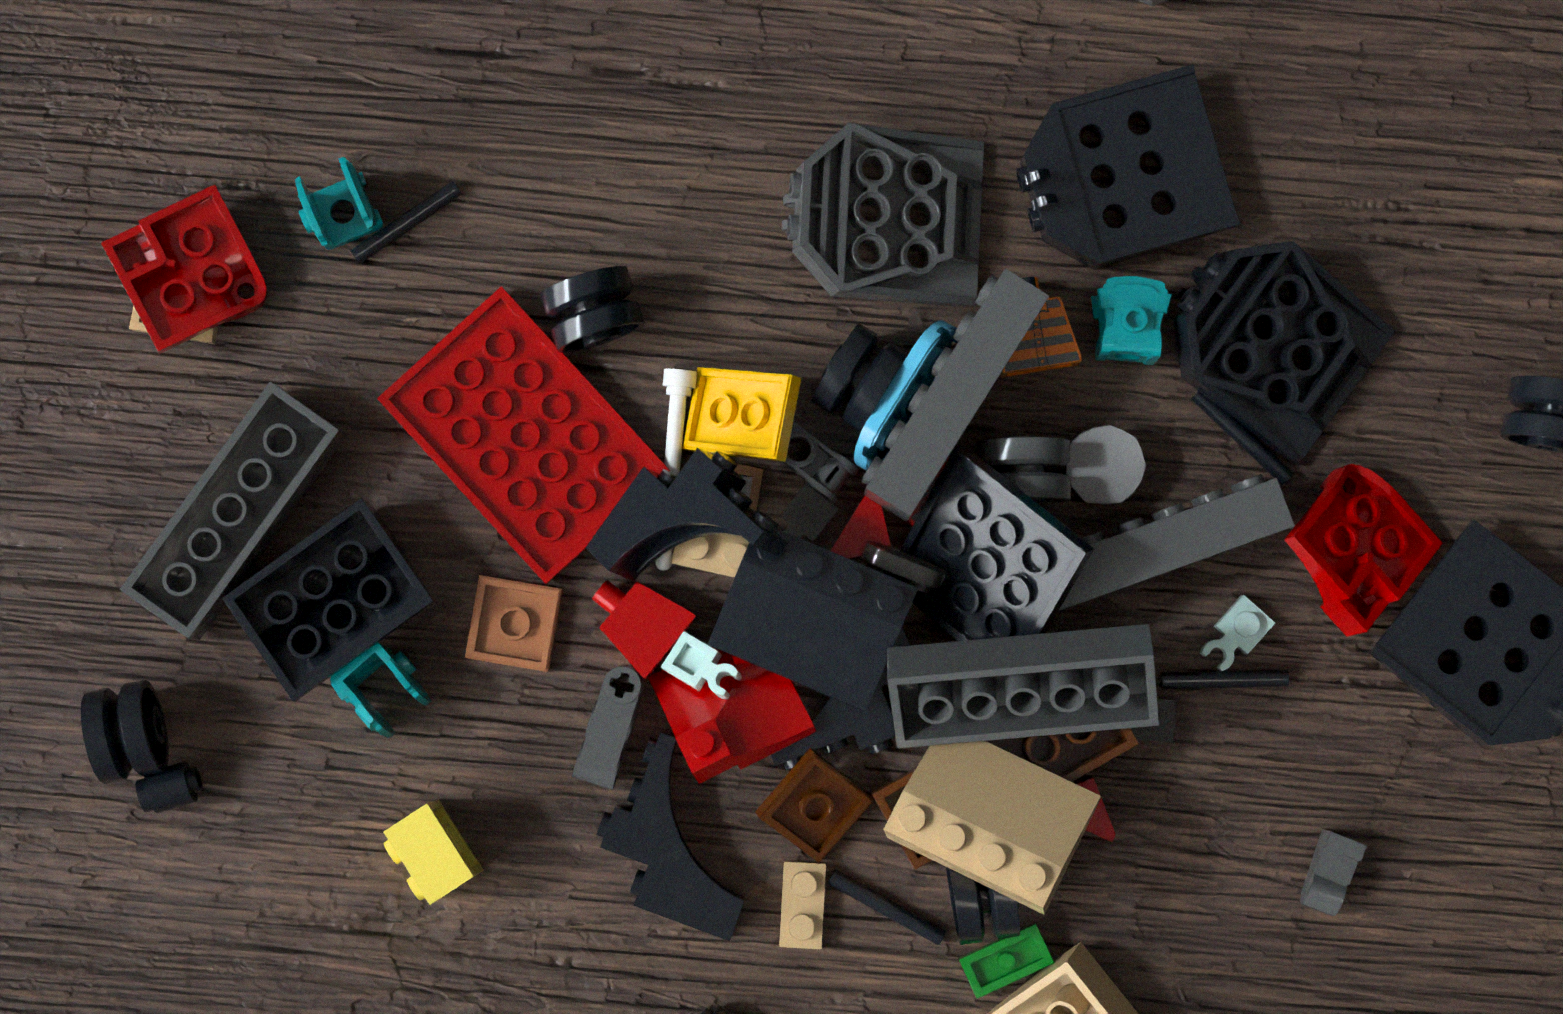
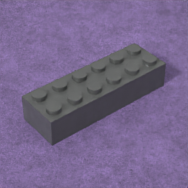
[862,268,1049,522]
[119,381,347,640]
[1059,474,1295,611]
[887,624,1159,748]

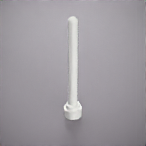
[655,369,697,571]

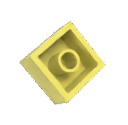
[383,799,484,905]

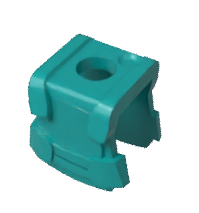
[295,157,383,250]
[1091,276,1172,365]
[330,642,432,738]

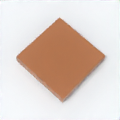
[465,575,563,672]

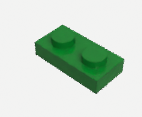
[958,922,1054,999]

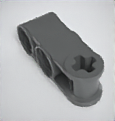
[780,421,860,504]
[572,665,644,790]

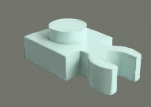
[1200,595,1275,671]
[661,631,742,699]

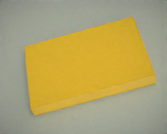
[682,367,801,462]

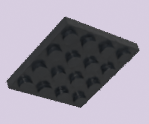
[887,445,1094,641]

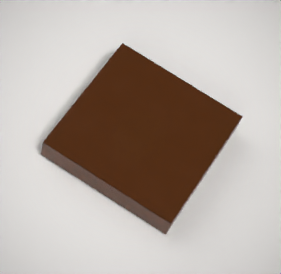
[755,748,874,863]

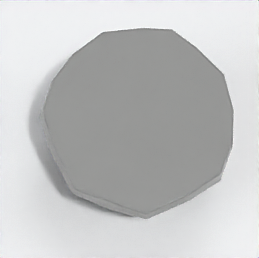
[1065,424,1146,505]

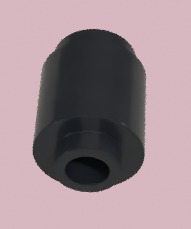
[135,761,203,814]

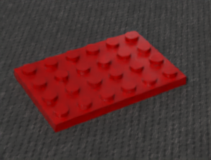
[377,286,670,585]

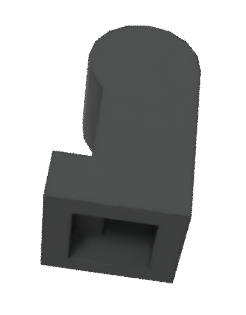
[1300,829,1367,917]

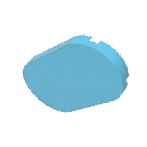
[854,320,958,471]

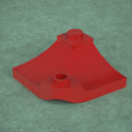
[101,184,267,354]
[1284,464,1443,637]
[648,646,817,784]

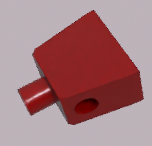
[592,579,697,679]

